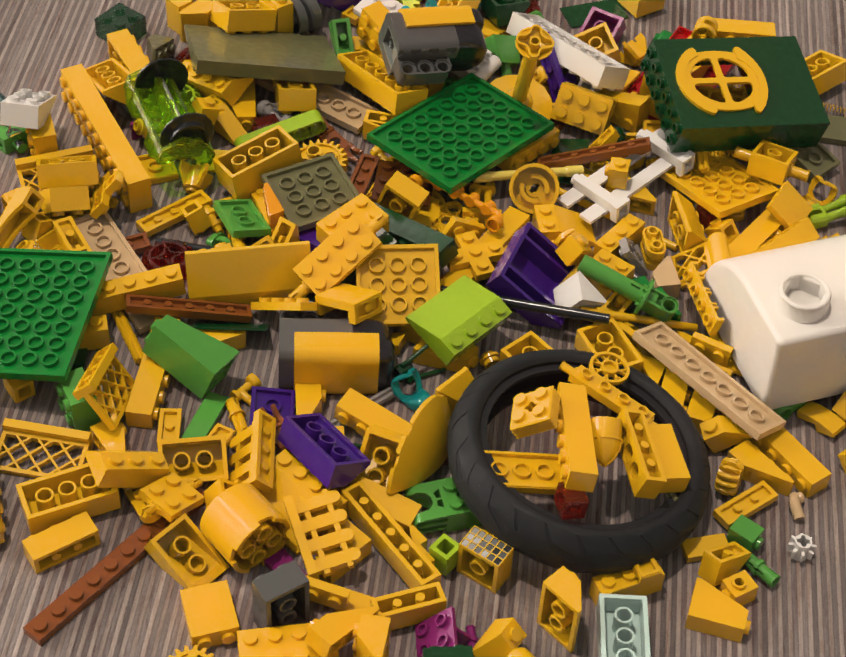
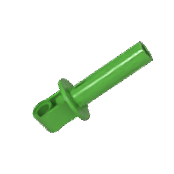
[576,254,679,322]

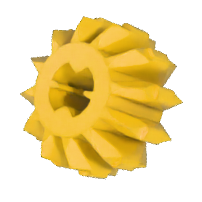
[714,457,745,496]

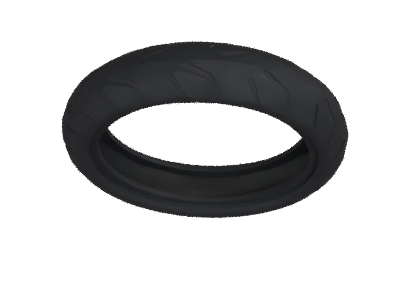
[447,349,711,574]

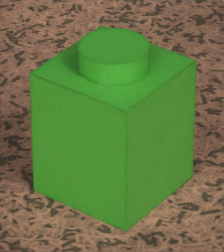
[727,514,765,553]

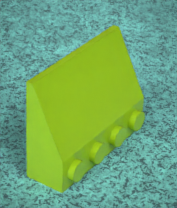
[405,275,512,366]

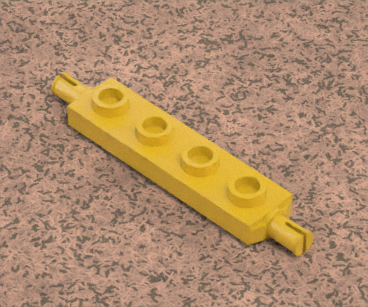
[559,361,657,424]

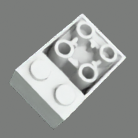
[0,88,57,129]

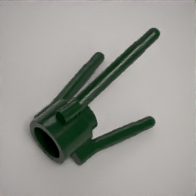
[394,344,446,384]

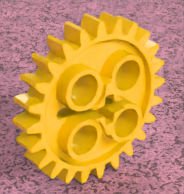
[300,139,349,172]

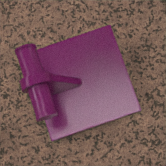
[415,606,479,657]

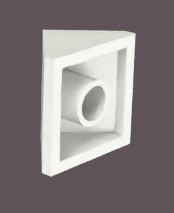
[553,270,607,320]

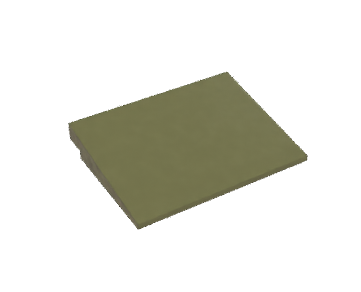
[184,24,346,85]

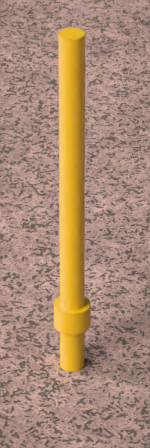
[579,306,698,332]

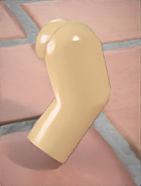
[789,492,805,521]

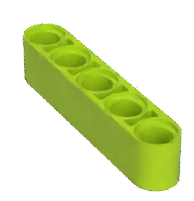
[234,110,326,147]

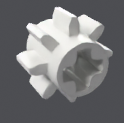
[786,533,817,563]

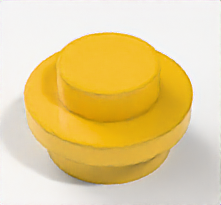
[479,350,500,369]

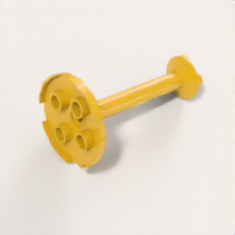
[490,25,555,120]

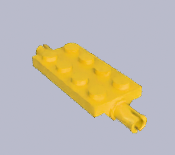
[288,212,389,298]

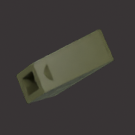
[146,34,176,62]

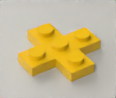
[80,169,124,220]
[447,230,505,281]

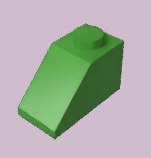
[329,18,354,56]

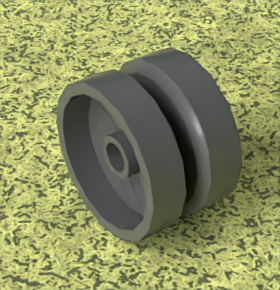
[291,0,322,34]

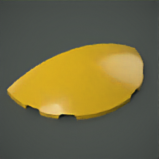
[386,394,451,494]

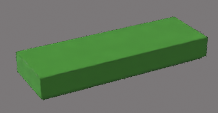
[181,391,229,438]

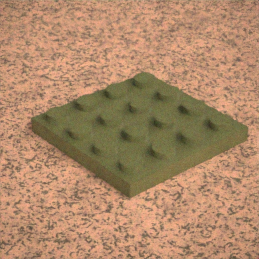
[261,152,359,232]

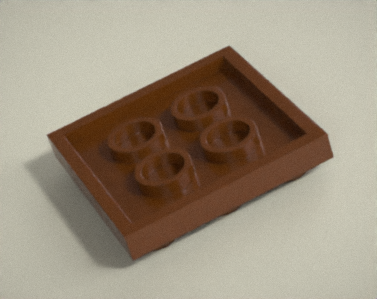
[371,160,433,211]

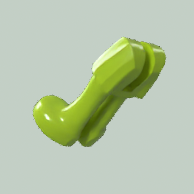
[808,194,846,229]

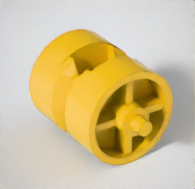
[691,16,718,39]

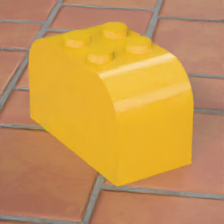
[212,125,303,199]

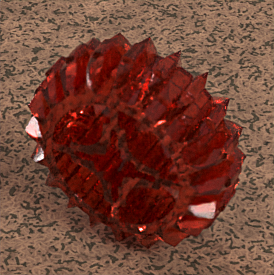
[141,239,193,280]

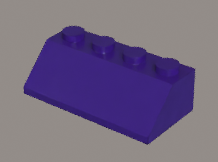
[278,413,371,489]

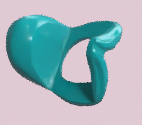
[391,367,430,411]

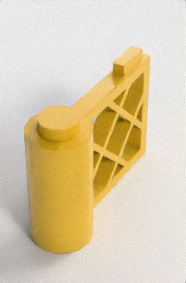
[671,232,731,289]

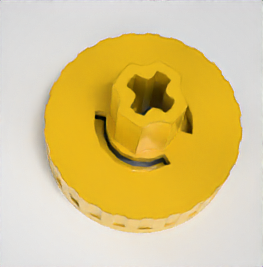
[509,163,560,214]

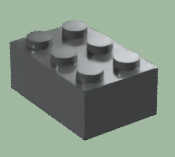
[252,560,310,628]

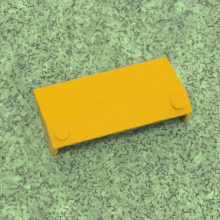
[185,241,311,307]

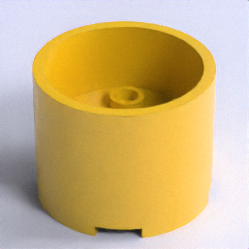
[200,483,290,573]

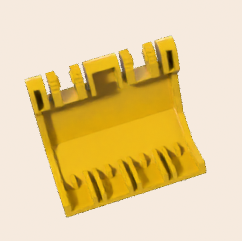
[682,261,725,344]

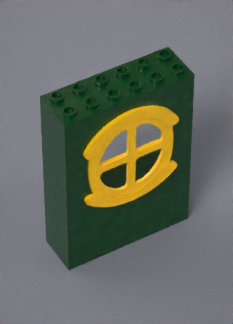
[640,36,830,153]

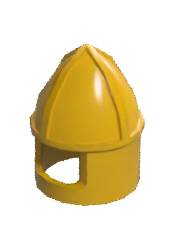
[590,416,623,467]

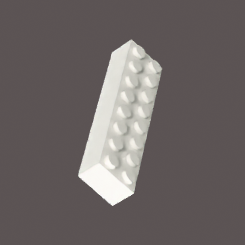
[506,12,630,91]

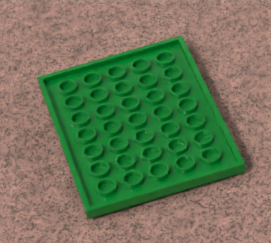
[367,73,555,194]
[0,248,113,382]

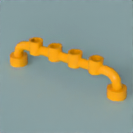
[408,174,503,233]

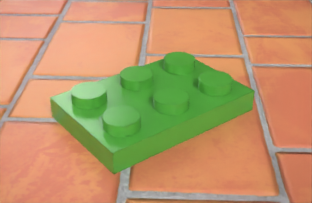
[213,199,271,239]

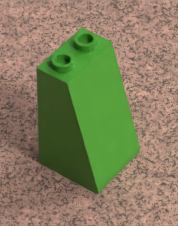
[142,314,239,399]

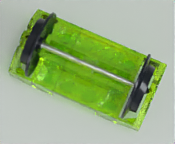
[124,58,216,166]

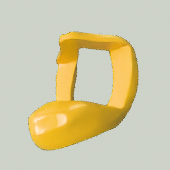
[802,175,838,206]

